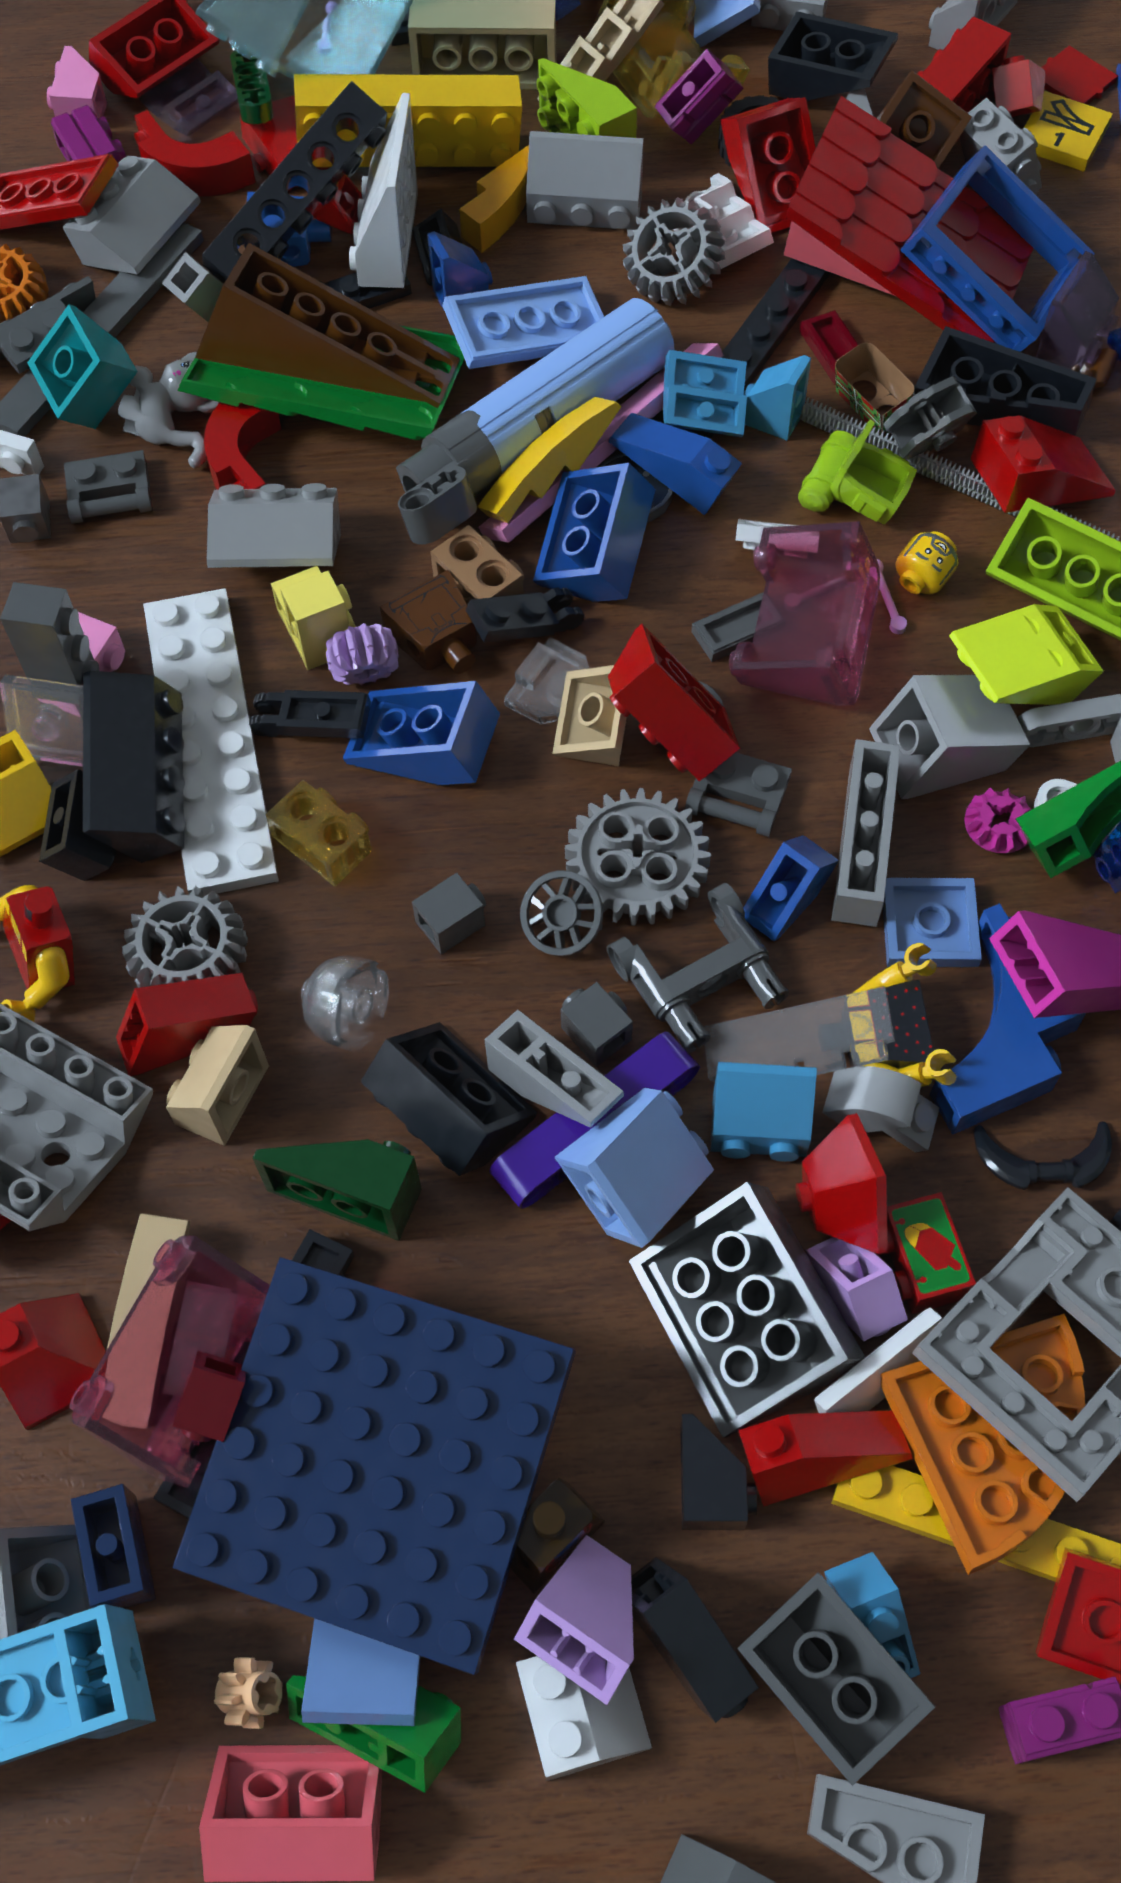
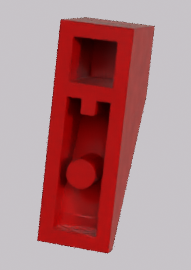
[738,1410,913,1507]

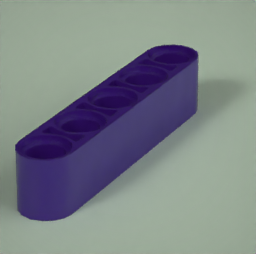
[489,1032,700,1209]

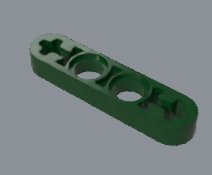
[230,47,274,124]

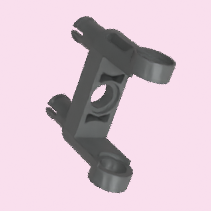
[607,883,789,1053]

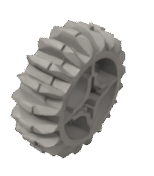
[623,197,725,306]
[122,886,248,988]

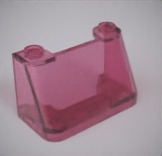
[729,521,880,705]
[70,1235,270,1488]

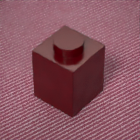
[172,1350,246,1442]

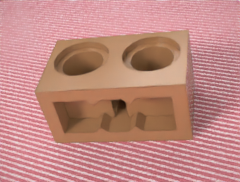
[430,525,524,606]

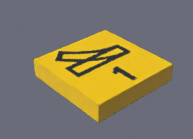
[1024,91,1113,172]

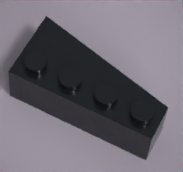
[914,326,1097,436]

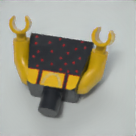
[819,943,957,1087]

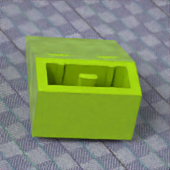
[536,58,637,138]

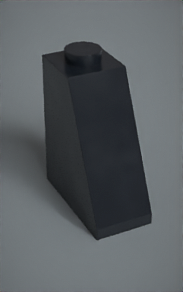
[631,1557,759,1723]

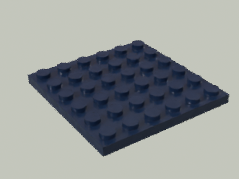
[172,1257,576,1675]

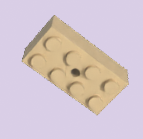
[408,0,557,90]

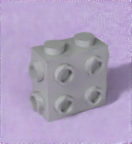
[959,97,1042,195]

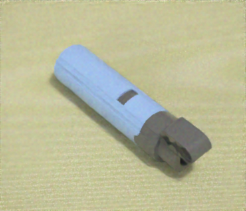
[396,298,675,544]

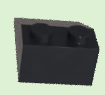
[768,11,898,101]

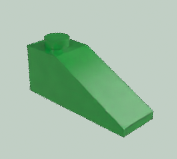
[286,1675,461,1793]

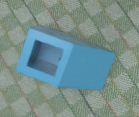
[824,1552,920,1678]

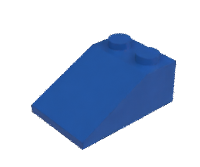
[343,681,500,785]

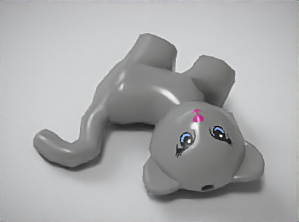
[118,352,220,469]

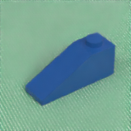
[608,413,742,515]

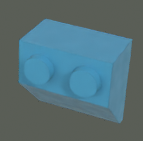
[711,1062,817,1162]

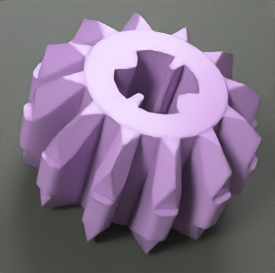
[326,623,399,685]

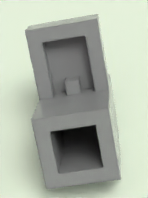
[822,1066,939,1152]

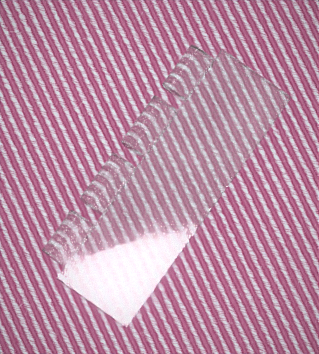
[703,986,895,1081]

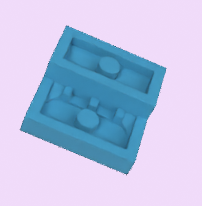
[663,350,747,437]

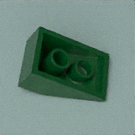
[252,1139,422,1241]

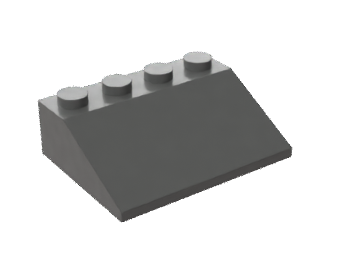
[629,1182,865,1438]

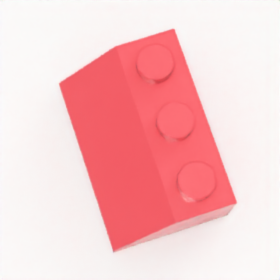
[199,1745,382,1882]

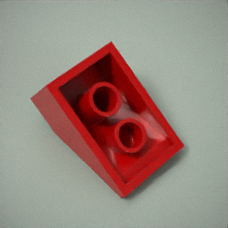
[720,97,816,233]
[971,415,1116,513]

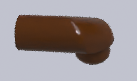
[1071,348,1119,390]

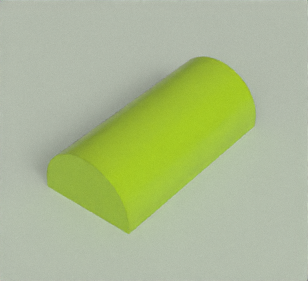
[986,498,1121,641]

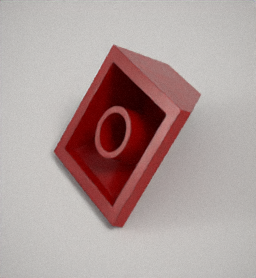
[795,1113,888,1254]
[0,1293,106,1430]

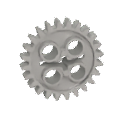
[565,788,711,925]

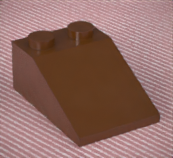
[877,70,972,168]

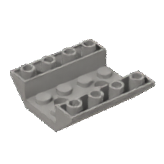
[0,1004,153,1231]

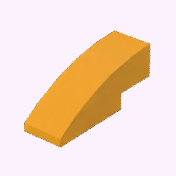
[459,145,529,253]

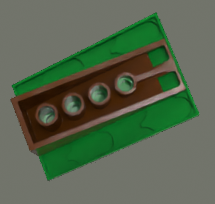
[177,243,464,440]

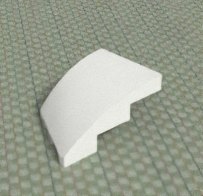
[673,173,774,269]

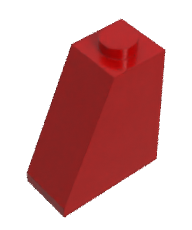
[116,973,258,1076]

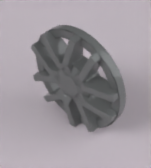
[520,870,604,956]

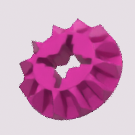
[964,787,1032,853]

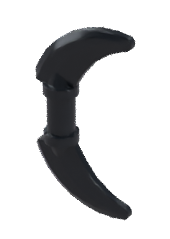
[974,1121,1112,1190]

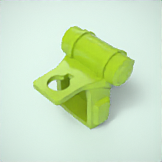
[798,419,917,524]

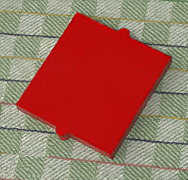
[1041,45,1118,105]

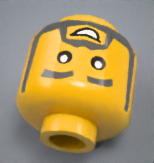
[895,531,959,594]

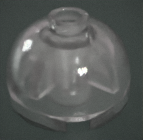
[301,955,389,1052]

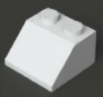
[516,1656,652,1781]

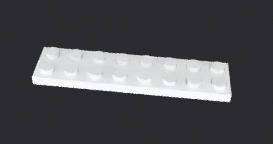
[143,588,279,896]

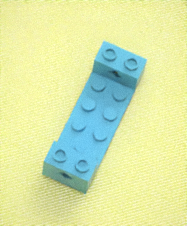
[0,1604,156,1766]

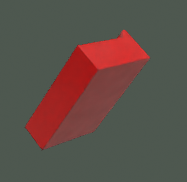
[240,95,330,193]

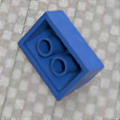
[533,463,656,602]

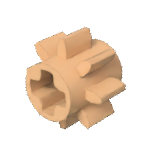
[214,1657,283,1729]

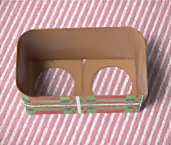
[835,343,914,437]

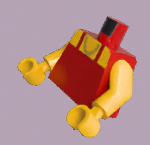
[0,885,75,1022]

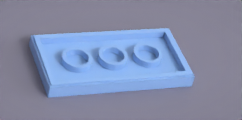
[442,276,604,369]

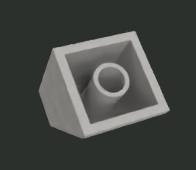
[869,675,1030,799]

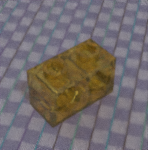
[265,780,372,887]

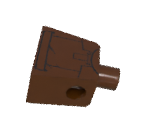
[380,570,477,674]

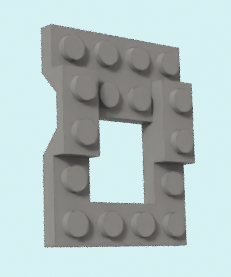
[912,1187,1121,1502]

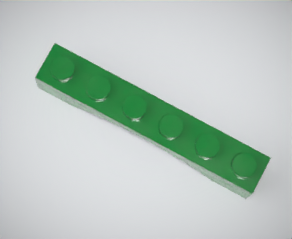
[1016,761,1121,879]

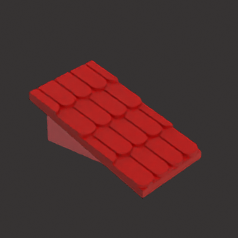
[784,96,1033,343]

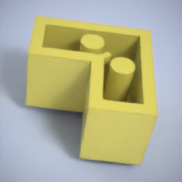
[271,566,355,670]

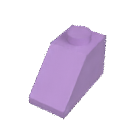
[806,1237,908,1341]

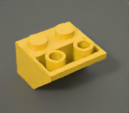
[0,729,51,857]

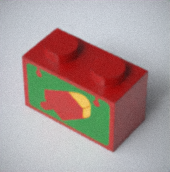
[883,1192,976,1314]

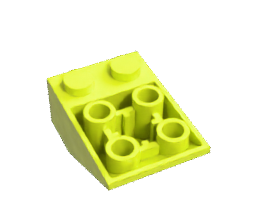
[949,604,1104,705]

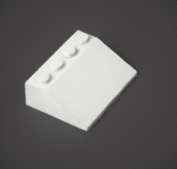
[349,93,418,288]

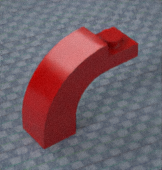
[134,110,256,196]
[204,402,282,490]

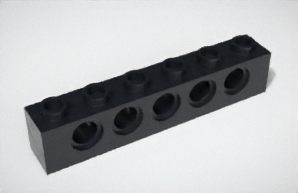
[202,81,387,284]

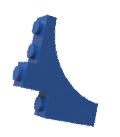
[930,903,1086,1135]

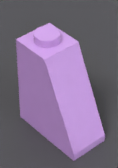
[514,1535,634,1705]

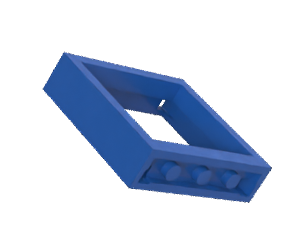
[900,145,1095,352]

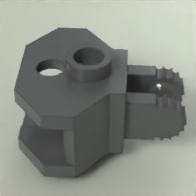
[883,376,977,460]

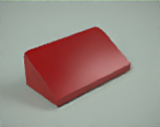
[311,175,363,234]

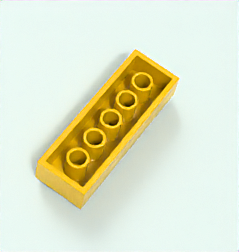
[294,74,522,167]

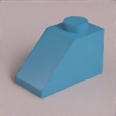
[744,355,811,441]

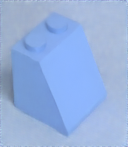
[555,1088,714,1248]

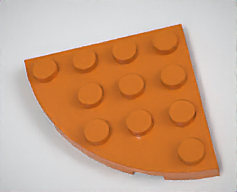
[881,1314,1085,1575]

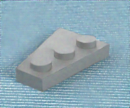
[807,1774,985,1883]

